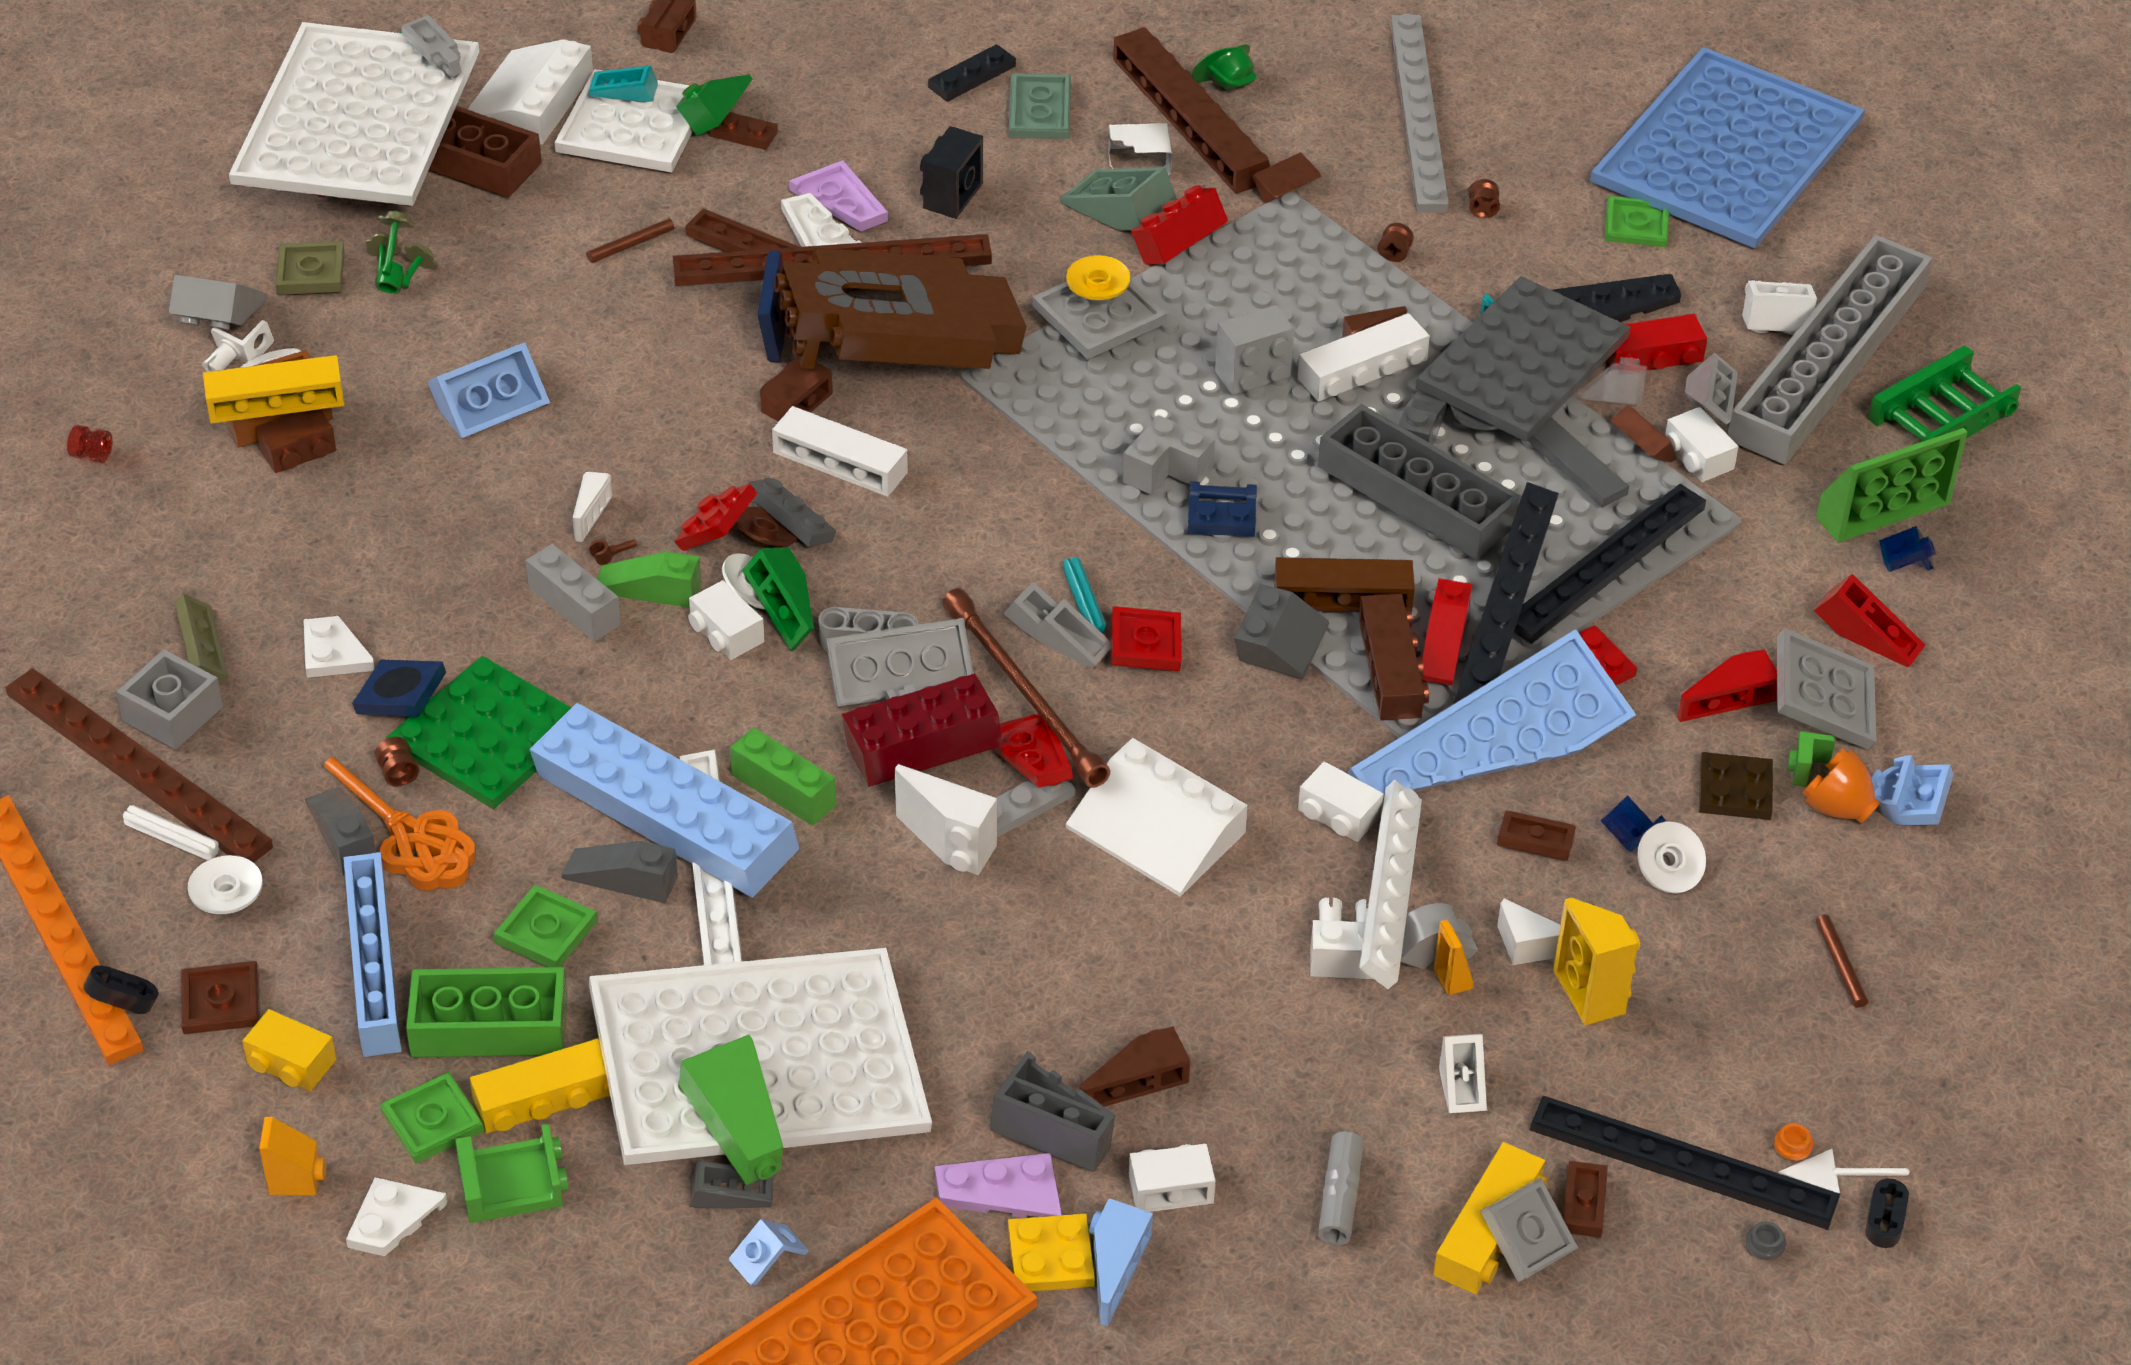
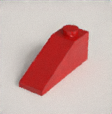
[1813,574,1926,667]
[1421,578,1473,686]
[1677,649,1777,722]

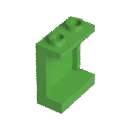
[455,1124,569,1223]

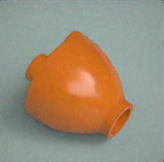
[1801,748,1880,824]

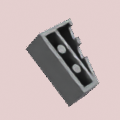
[990,1051,1115,1172]

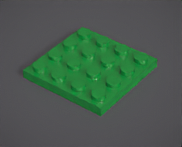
[386,655,571,810]

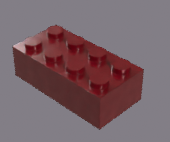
[842,673,1003,787]

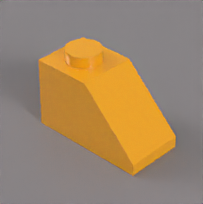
[259,1117,327,1195]

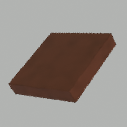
[181,961,260,1035]

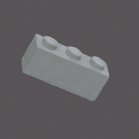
[526,544,621,642]

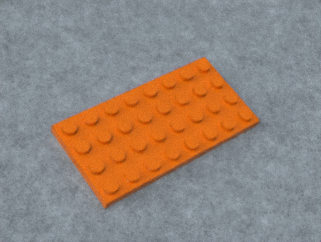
[686,1197,1038,1365]

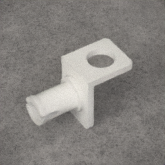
[202,320,274,372]

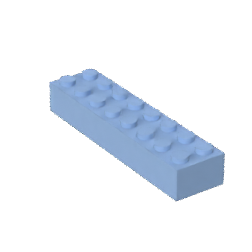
[530,703,799,898]

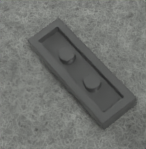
[748,478,836,547]

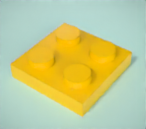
[1008,1214,1095,1291]

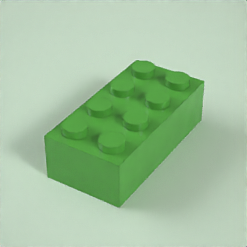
[406,967,568,1057]

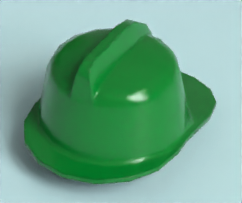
[1192,44,1256,91]

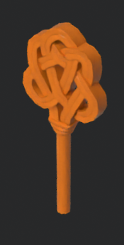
[324,757,476,891]

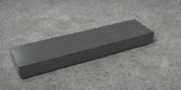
[1528,417,1629,507]

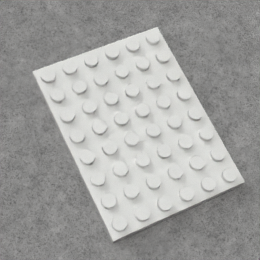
[229,22,479,206]
[589,948,932,1165]

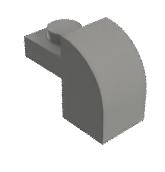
[1401,903,1478,969]

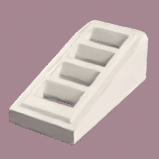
[573,472,612,542]

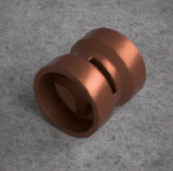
[374,737,420,787]

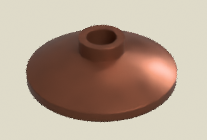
[735,506,797,547]

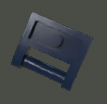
[1187,481,1257,537]

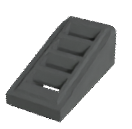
[689,1160,774,1208]

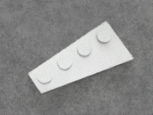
[781,193,862,247]

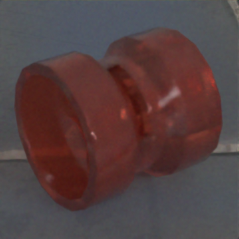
[67,424,113,463]

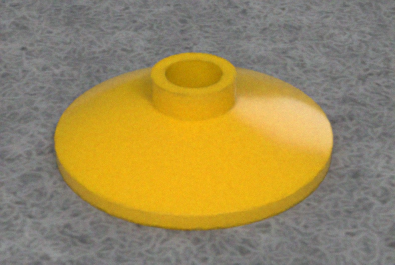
[1066,255,1130,300]

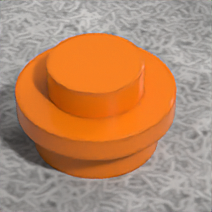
[1774,1123,1813,1161]

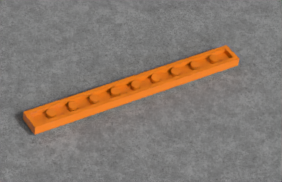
[0,795,144,1065]

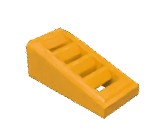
[1434,919,1473,995]

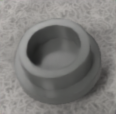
[1746,1221,1786,1260]

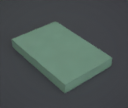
[1009,73,1071,139]

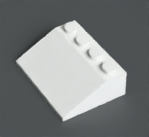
[468,39,593,145]
[1066,738,1247,897]

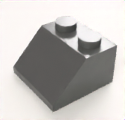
[1234,584,1329,679]

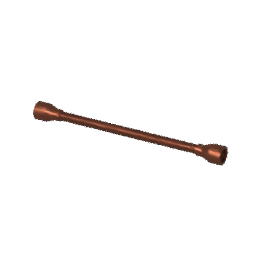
[942,588,1110,788]

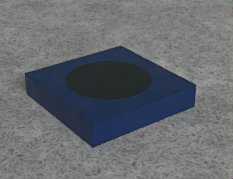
[352,659,447,717]

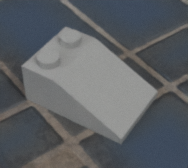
[169,275,268,330]

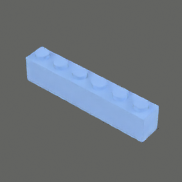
[343,852,402,1057]

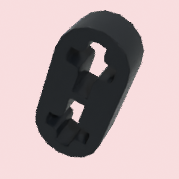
[83,965,159,1014]
[1865,1178,1909,1248]

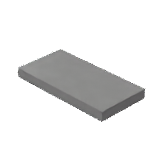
[826,618,974,708]

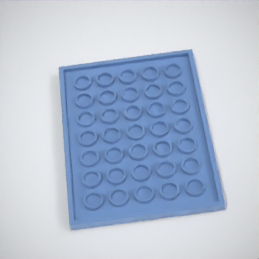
[1590,47,1865,249]

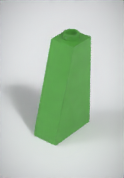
[679,1034,783,1185]

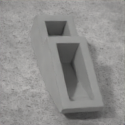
[1004,582,1111,669]

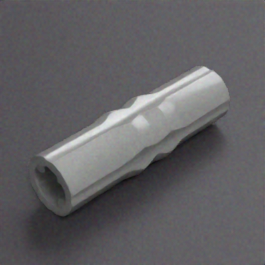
[1318,1131,1364,1246]

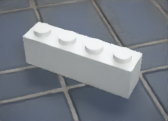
[1297,313,1430,402]
[772,406,908,496]

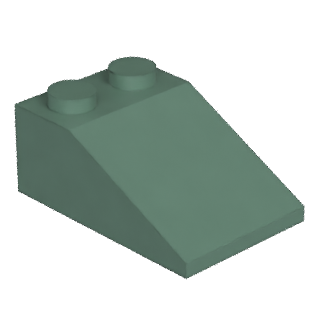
[1060,167,1177,230]

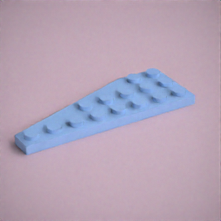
[1348,629,1636,798]

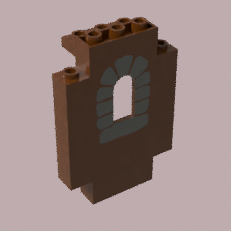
[774,248,1027,369]

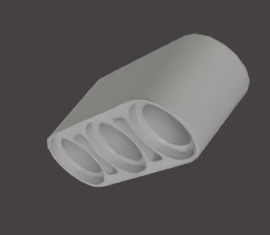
[819,607,918,651]

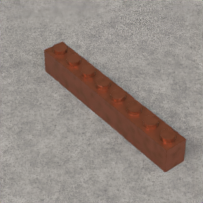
[1113,27,1270,194]

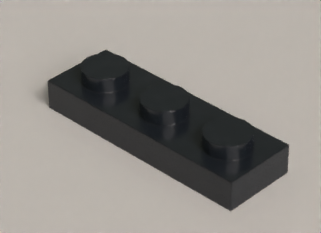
[928,44,1016,102]

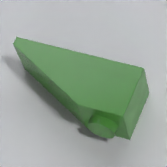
[597,551,701,608]

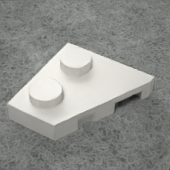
[346,1177,447,1256]

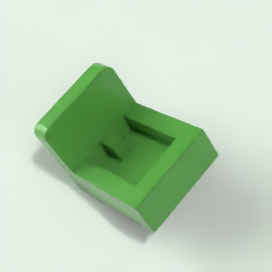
[1787,731,1835,787]

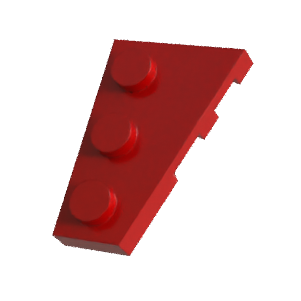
[992,714,1073,788]

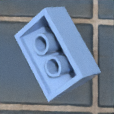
[427,342,550,438]

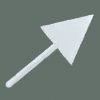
[1778,1149,1910,1193]

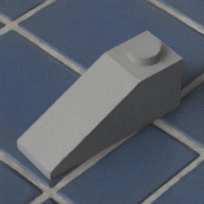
[1685,352,1738,425]

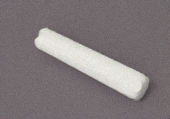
[123,805,220,860]

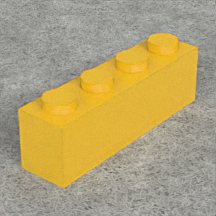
[203,355,345,424]
[470,1038,611,1134]
[1433,1142,1548,1295]

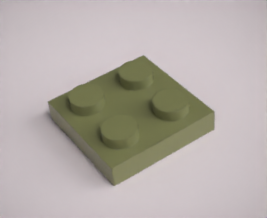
[276,241,345,295]

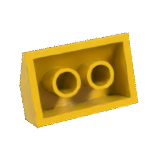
[1553,898,1640,1025]

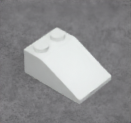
[895,764,997,875]

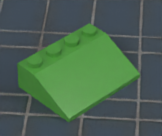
[1816,428,1967,542]

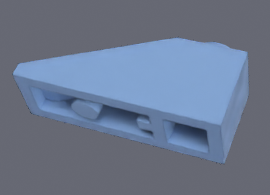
[1089,1198,1153,1326]

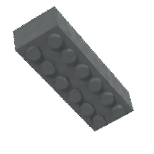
[1318,404,1521,560]

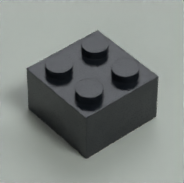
[920,126,983,219]

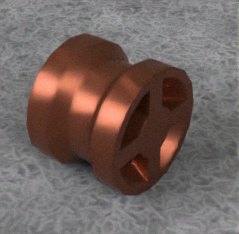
[1468,179,1500,218]
[1377,223,1414,262]

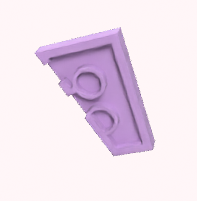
[789,160,888,232]
[935,1153,1062,1218]

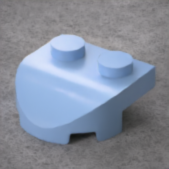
[1871,755,1954,825]

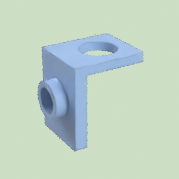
[729,1219,809,1285]

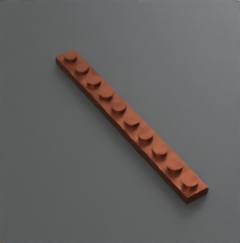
[672,234,992,286]
[5,668,273,863]

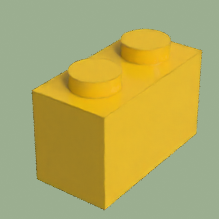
[242,1009,337,1092]

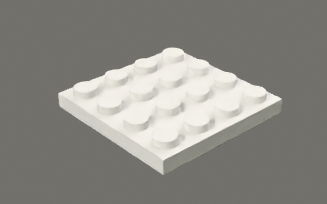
[554,69,693,173]

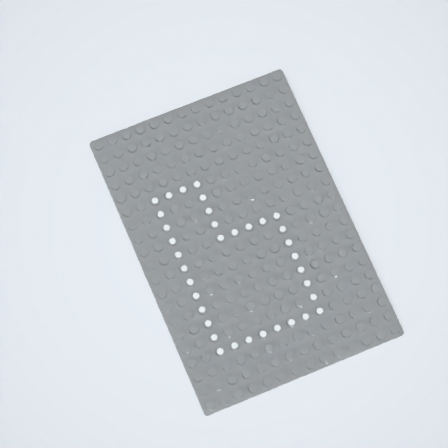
[961,191,1741,738]

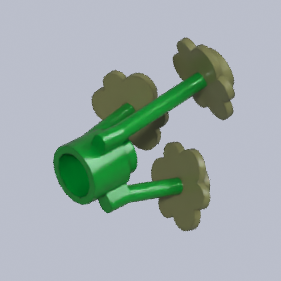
[365,211,438,294]

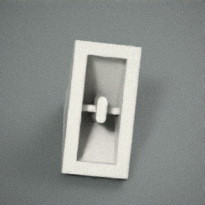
[1497,899,1560,965]
[1439,1034,1487,1113]

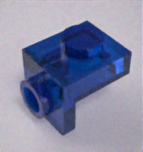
[1879,526,1936,572]
[1600,795,1666,852]

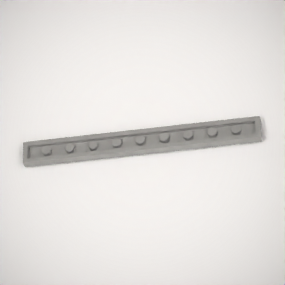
[1390,14,1449,213]

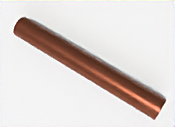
[586,218,674,263]
[1816,915,1869,1008]

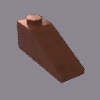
[1080,1026,1190,1107]

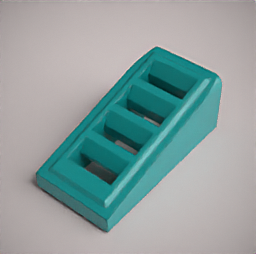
[589,66,658,102]

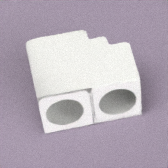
[1108,123,1172,176]

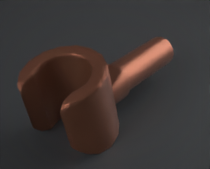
[589,539,637,565]

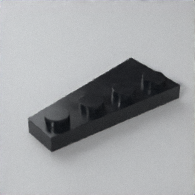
[1552,274,1681,322]

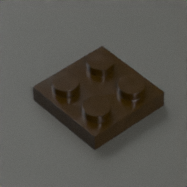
[1699,752,1773,820]

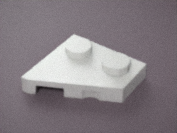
[304,616,375,678]

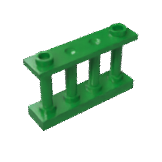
[1868,345,2021,441]

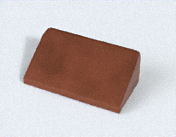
[1252,152,1321,203]
[1611,405,1676,462]

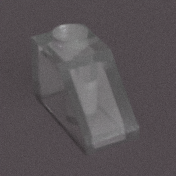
[1576,357,1647,405]

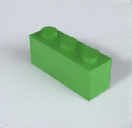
[730,727,836,826]

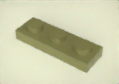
[175,594,229,685]

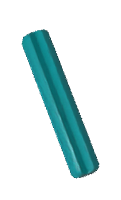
[1063,556,1106,634]

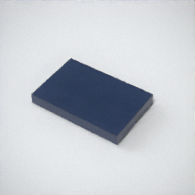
[757,251,787,363]

